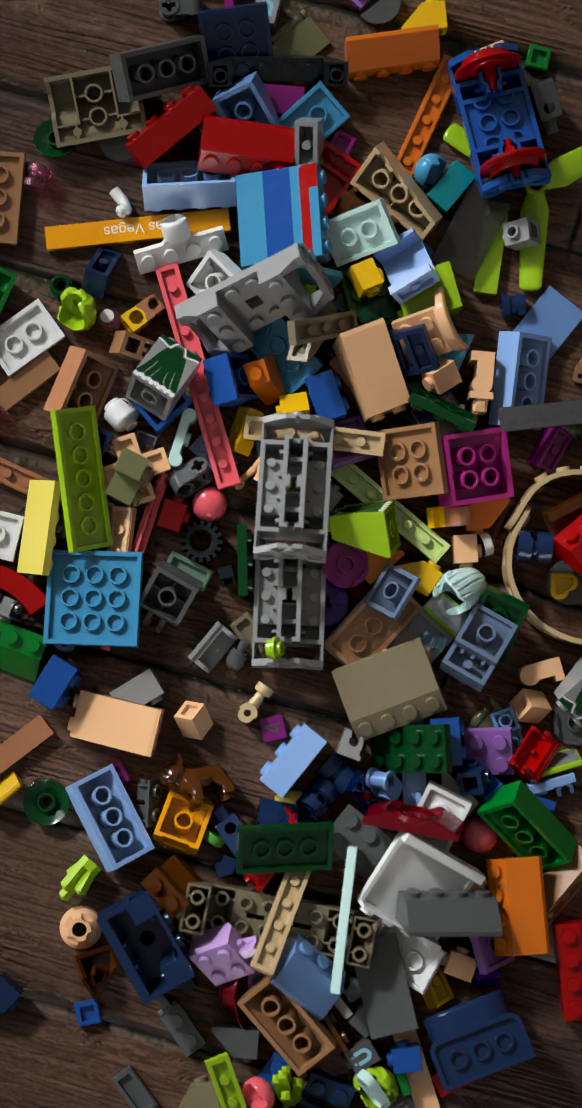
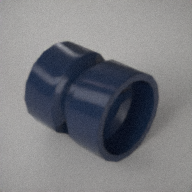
[516,530,553,563]
[315,750,360,795]
[296,776,340,822]

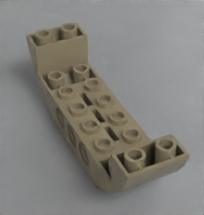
[179,882,378,968]

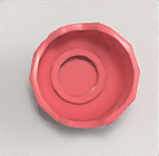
[191,486,228,522]
[460,816,498,853]
[240,1076,275,1108]

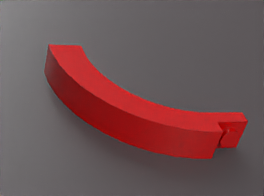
[0,566,46,616]

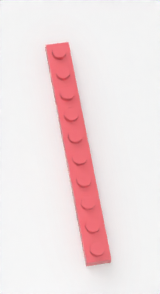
[155,263,241,490]

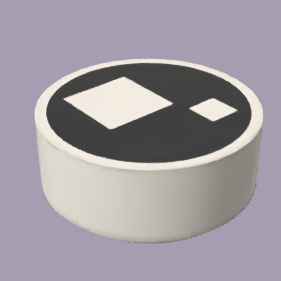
[477,532,494,557]

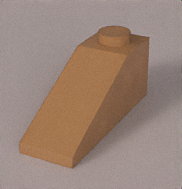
[109,330,155,364]

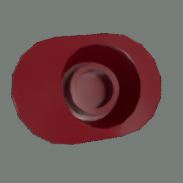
[219,975,250,1028]

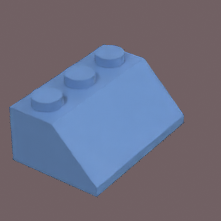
[270,934,346,1021]

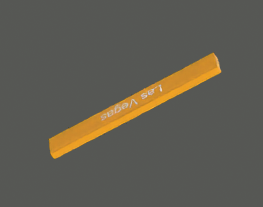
[45,208,231,251]

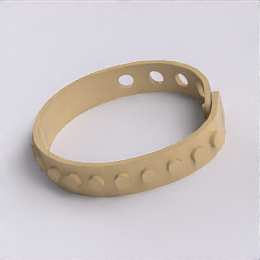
[501,466,582,645]

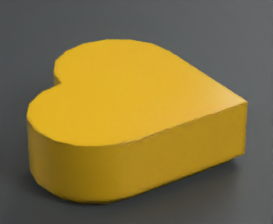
[550,573,578,600]

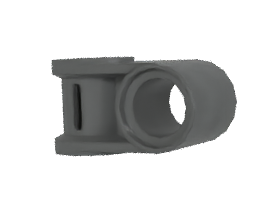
[159,0,203,23]
[167,457,215,499]

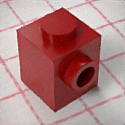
[157,496,191,534]

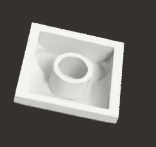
[186,249,242,295]

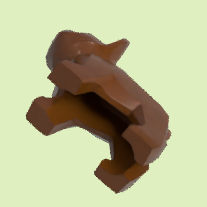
[159,752,234,813]

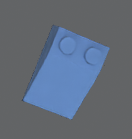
[212,71,281,126]

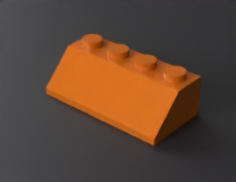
[344,24,440,81]
[486,856,550,956]

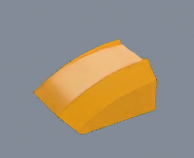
[152,789,214,855]

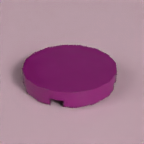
[322,542,369,589]

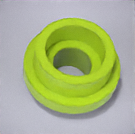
[265,637,285,661]

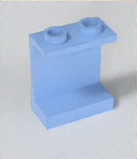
[373,228,441,304]

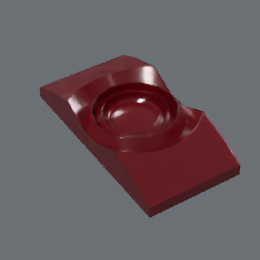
[362,800,465,842]

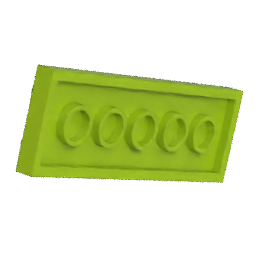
[50,405,113,553]

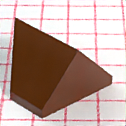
[72,944,120,1003]

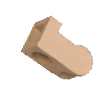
[518,656,565,686]

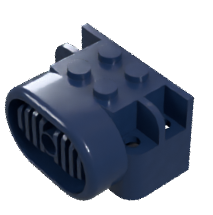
[96,891,195,1005]
[424,989,536,1092]

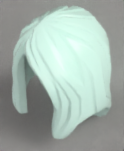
[432,567,487,616]

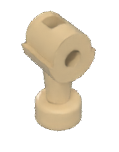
[238,681,274,723]

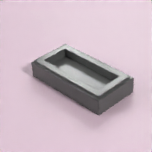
[111,1065,159,1108]

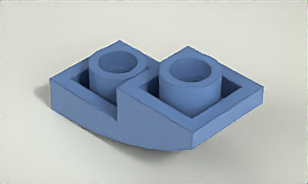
[490,706,523,753]

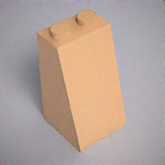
[332,318,410,423]
[67,690,165,757]

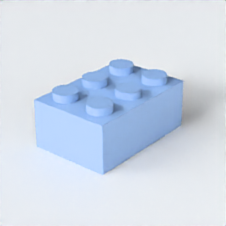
[259,722,327,798]

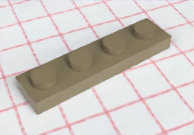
[287,310,358,346]

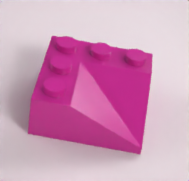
[438,427,514,507]

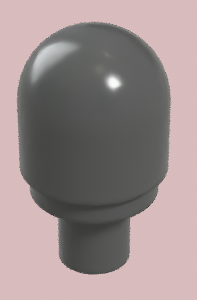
[226,639,250,671]

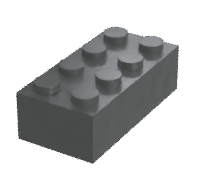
[109,35,209,102]
[333,803,394,881]

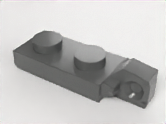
[155,993,206,1057]

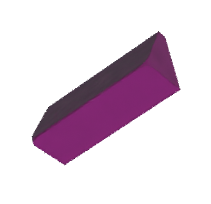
[264,84,305,114]
[527,426,573,475]

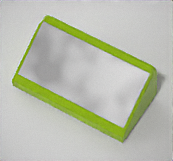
[421,592,470,639]
[541,747,582,778]

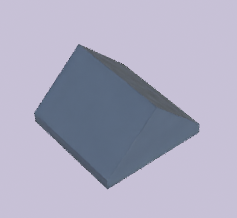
[364,562,421,621]

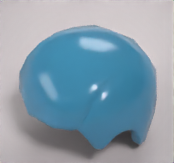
[414,153,447,188]

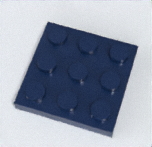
[197,1,274,62]

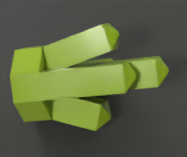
[59,854,102,901]
[272,1066,302,1106]

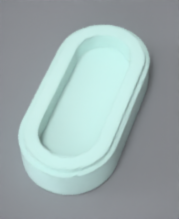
[356,1069,391,1108]

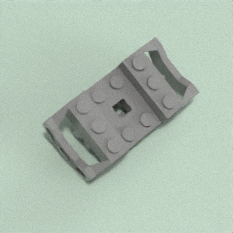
[175,243,335,357]
[253,412,334,563]
[251,539,326,670]

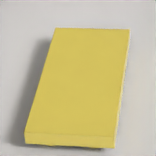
[17,480,61,576]

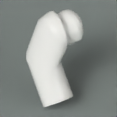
[109,186,132,218]

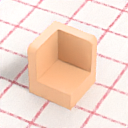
[509,688,552,724]
[174,701,213,740]

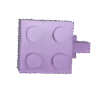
[189,923,259,986]

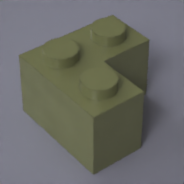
[105,447,155,508]

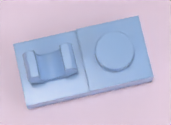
[524,769,576,797]

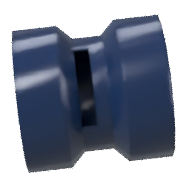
[500,293,526,317]

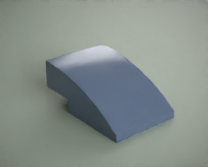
[439,602,518,692]

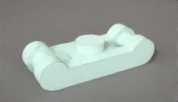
[168,408,198,469]

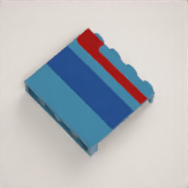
[235,163,331,269]

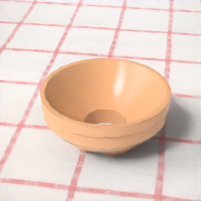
[60,905,102,949]

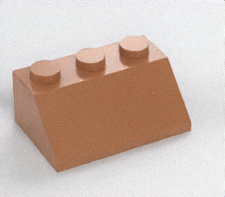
[43,345,120,421]

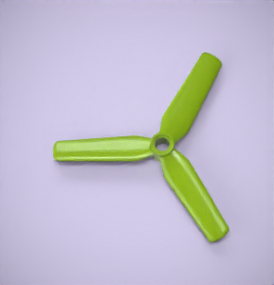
[443,123,582,291]

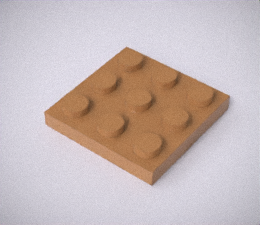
[374,422,449,501]

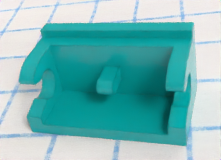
[425,160,474,212]

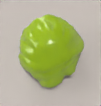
[57,287,97,332]
[353,1065,399,1108]

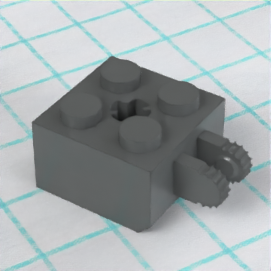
[141,560,203,633]

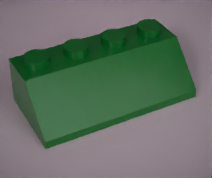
[0,620,50,682]
[477,780,577,870]

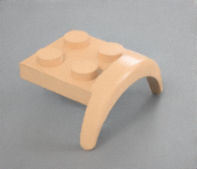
[391,286,469,365]

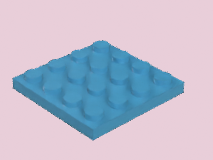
[43,550,144,647]

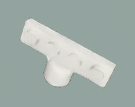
[133,214,229,275]

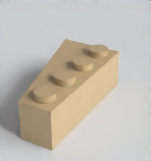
[350,141,442,240]

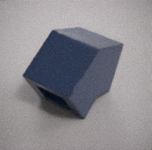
[214,853,236,878]

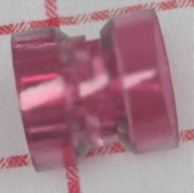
[23,162,52,193]

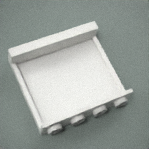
[356,831,486,950]

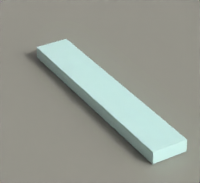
[330,845,358,994]

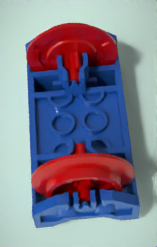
[447,43,552,200]

